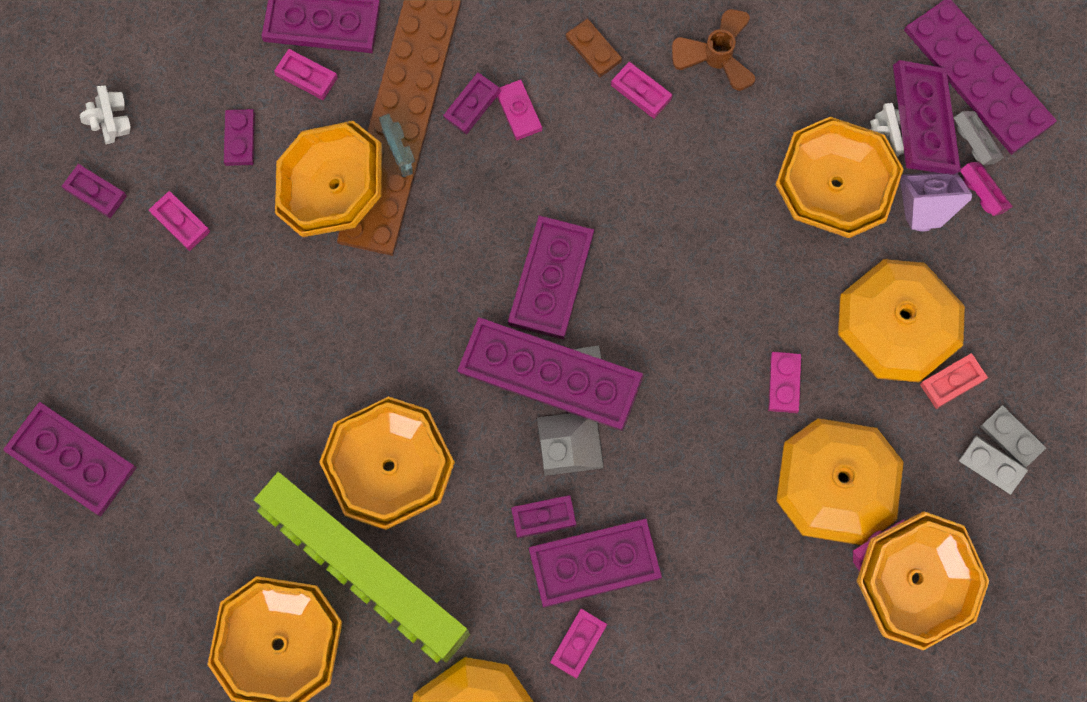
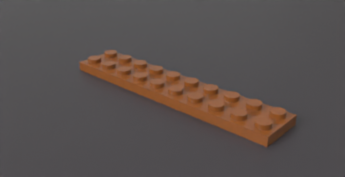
[337,0,461,256]

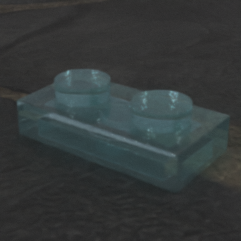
[379,114,415,177]

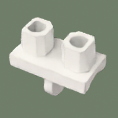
[80,85,130,145]
[869,103,904,157]

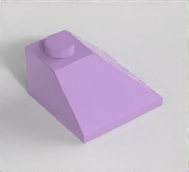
[900,172,972,231]

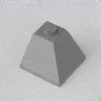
[537,413,603,476]

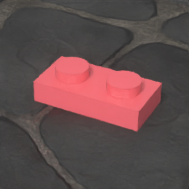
[920,353,988,409]

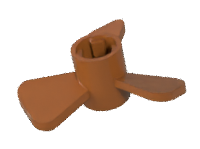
[672,9,755,91]

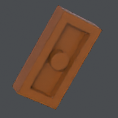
[566,18,622,77]

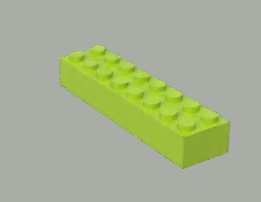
[254,472,470,663]

